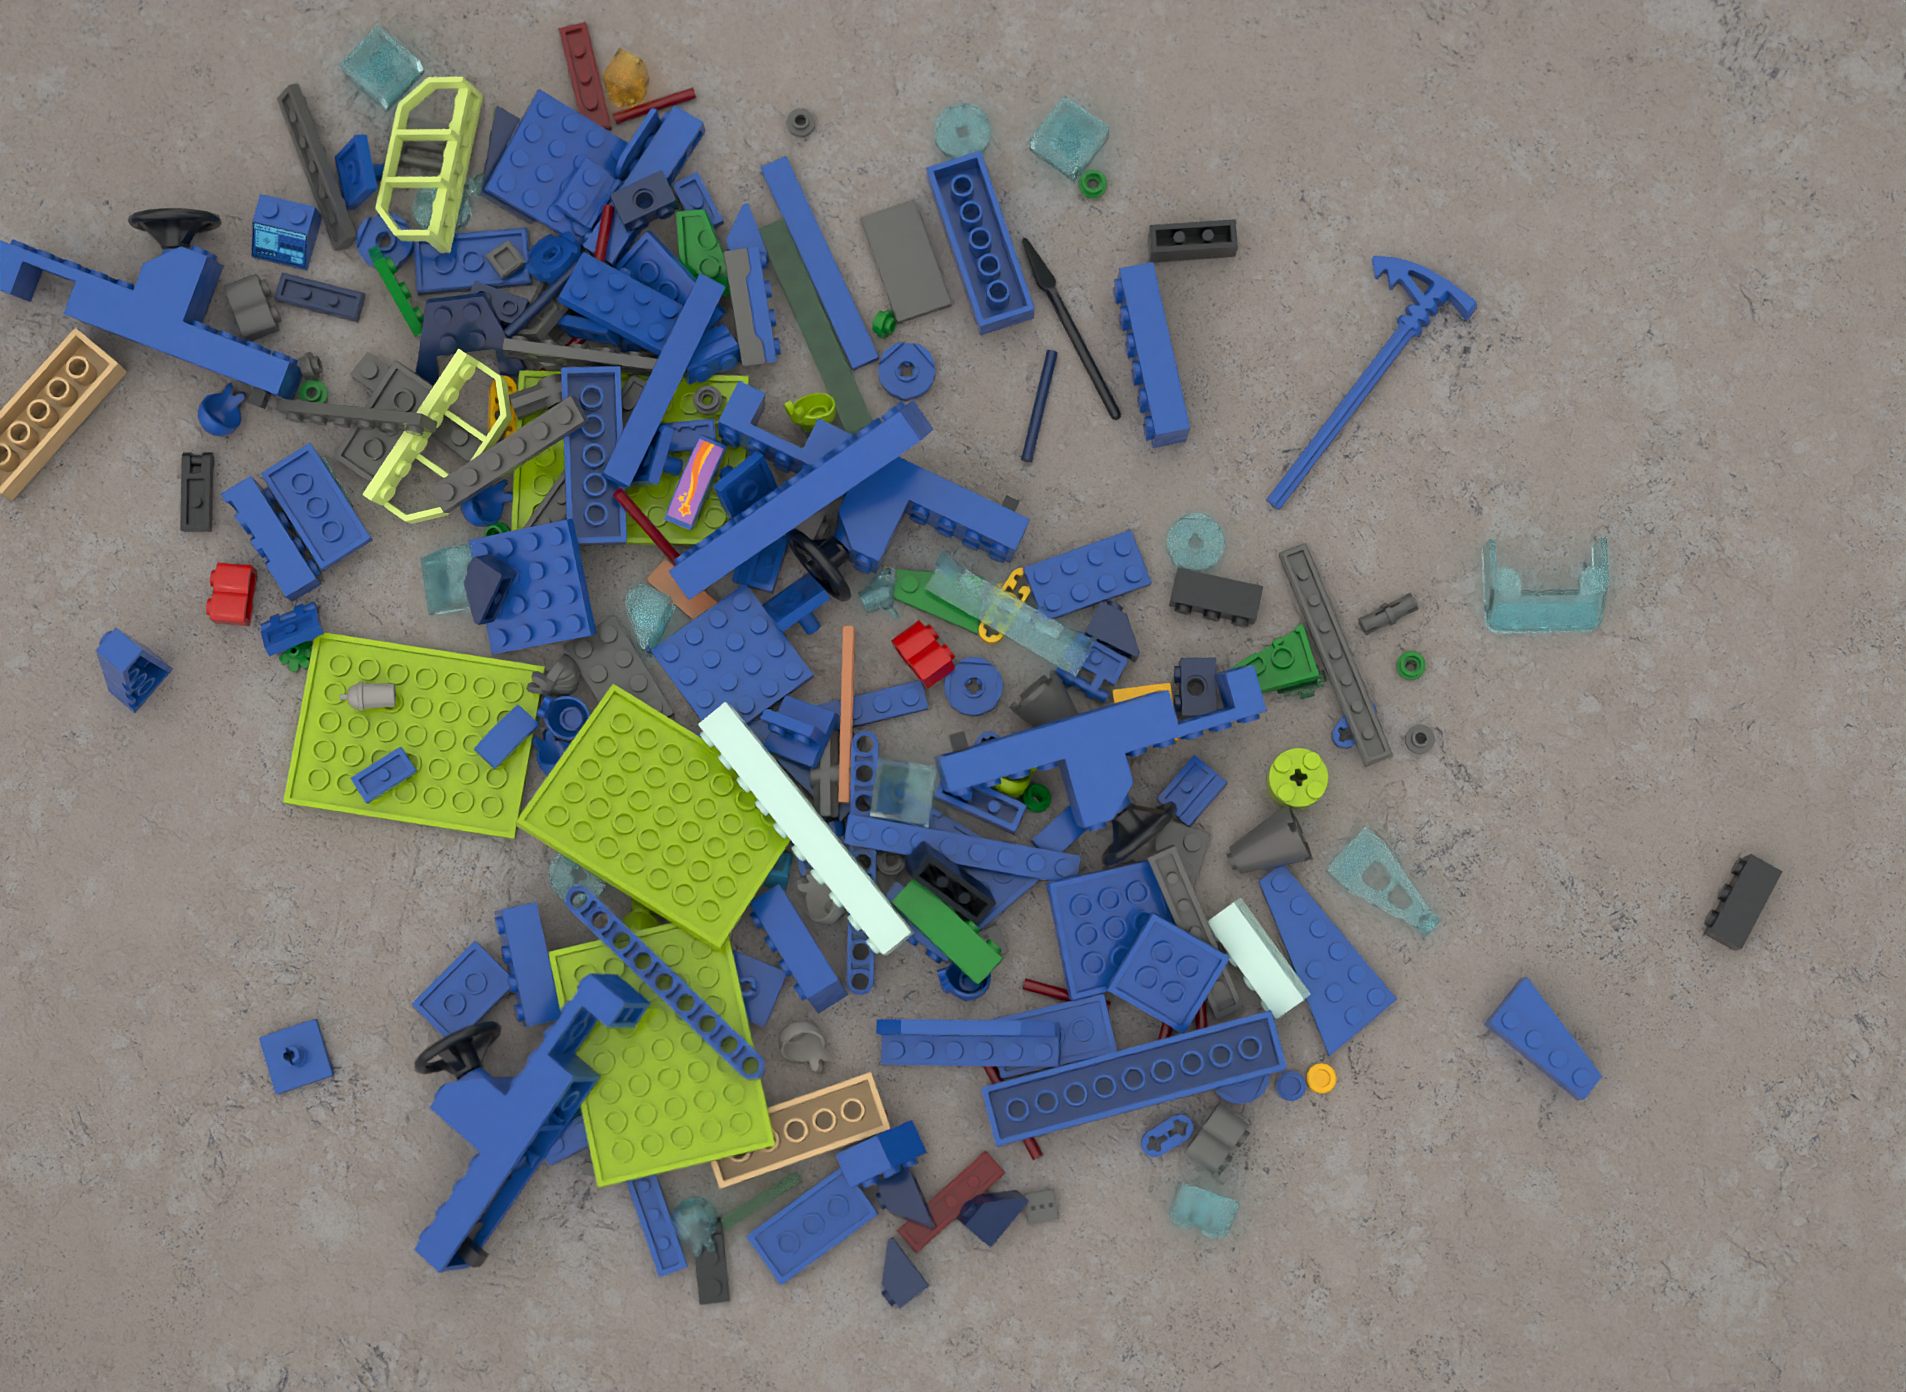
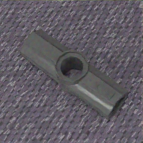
[509,366,591,420]
[810,730,839,821]

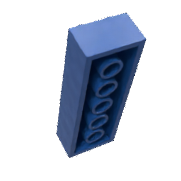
[926,150,1035,335]
[1113,262,1190,448]
[561,366,627,546]

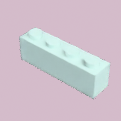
[1207,898,1311,1019]

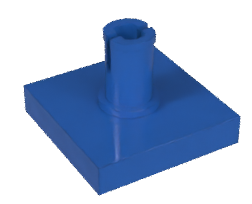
[334,135,385,210]
[630,425,683,487]
[713,450,778,521]
[762,573,831,635]
[733,950,787,1028]
[259,1019,335,1095]

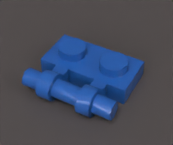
[260,602,324,657]
[1056,631,1129,703]

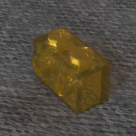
[602,48,650,108]

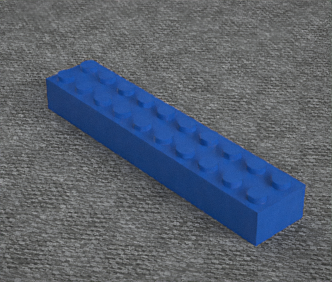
[668,400,934,600]
[981,1010,1288,1147]

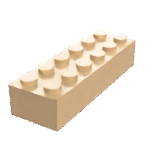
[0,328,127,501]
[711,1072,891,1189]

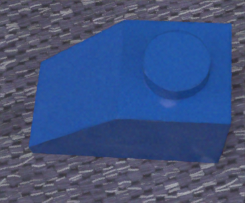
[723,203,770,263]

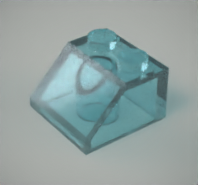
[420,543,474,615]
[625,582,676,659]
[870,758,937,828]
[1168,1182,1240,1240]

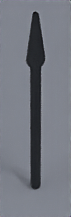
[1022,238,1121,420]

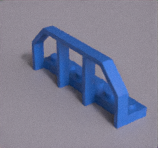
[876,1019,1060,1067]

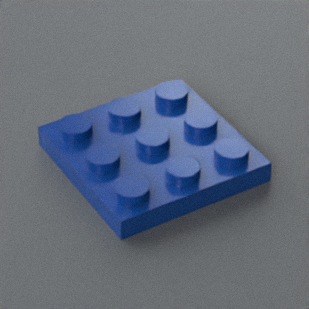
[1107,912,1230,1034]

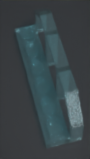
[925,550,1099,677]

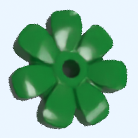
[279,641,313,672]

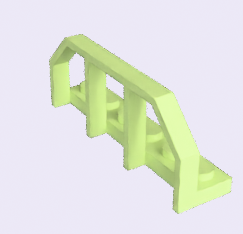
[375,77,483,253]
[362,349,512,524]

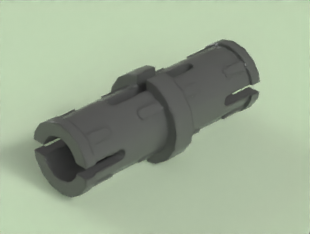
[1358,593,1419,635]

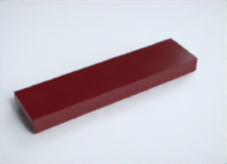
[559,22,612,131]
[897,1151,1005,1253]

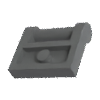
[398,117,449,173]

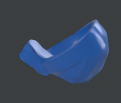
[197,383,246,437]
[461,479,513,527]
[536,695,590,740]
[532,729,571,776]
[937,962,991,1002]

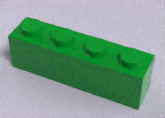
[891,879,1003,986]

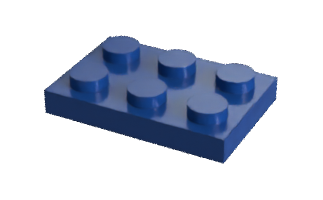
[411,941,510,1037]

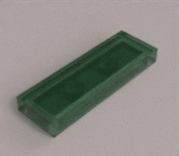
[720,1172,803,1231]

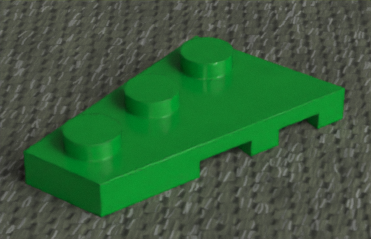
[676,210,730,296]
[368,245,424,337]
[894,569,983,636]
[1228,623,1319,694]

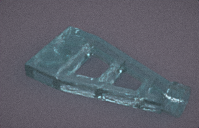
[1325,826,1441,937]

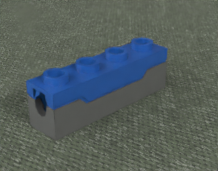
[723,246,781,367]

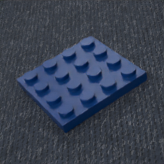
[484,89,628,248]
[468,518,597,654]
[650,583,814,725]
[1046,859,1174,1000]

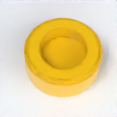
[1306,1063,1336,1093]

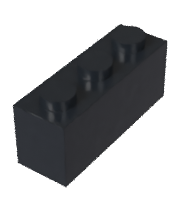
[1148,219,1238,262]
[1169,567,1263,627]
[904,840,996,925]
[1703,854,1783,951]

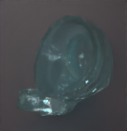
[673,1197,718,1257]

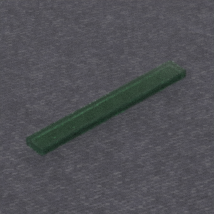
[758,218,872,434]

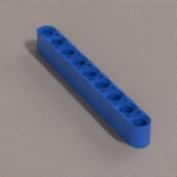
[847,731,879,995]
[565,885,766,1081]

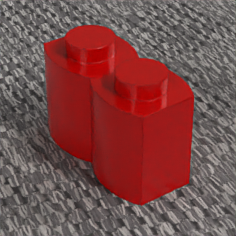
[206,563,257,626]
[891,620,956,689]

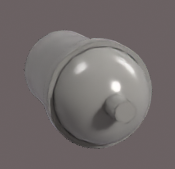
[340,682,396,711]

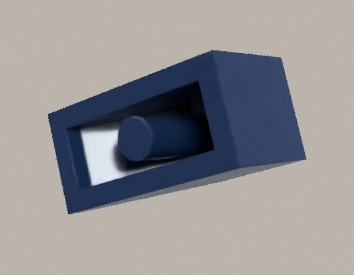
[463,554,518,625]
[1084,601,1140,662]
[875,1168,937,1230]
[957,1190,1029,1248]
[881,1237,929,1308]

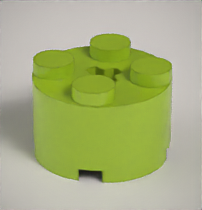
[1266,748,1328,811]

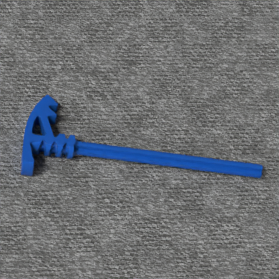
[1266,256,1477,510]

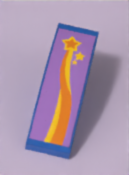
[664,434,728,530]

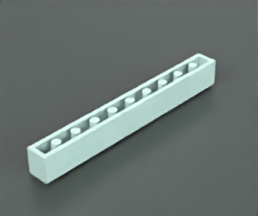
[698,702,915,955]

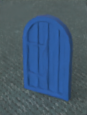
[615,107,660,180]

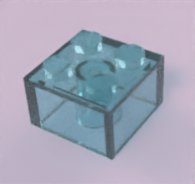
[339,24,425,113]
[1029,95,1110,183]

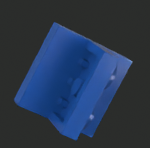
[760,695,839,770]

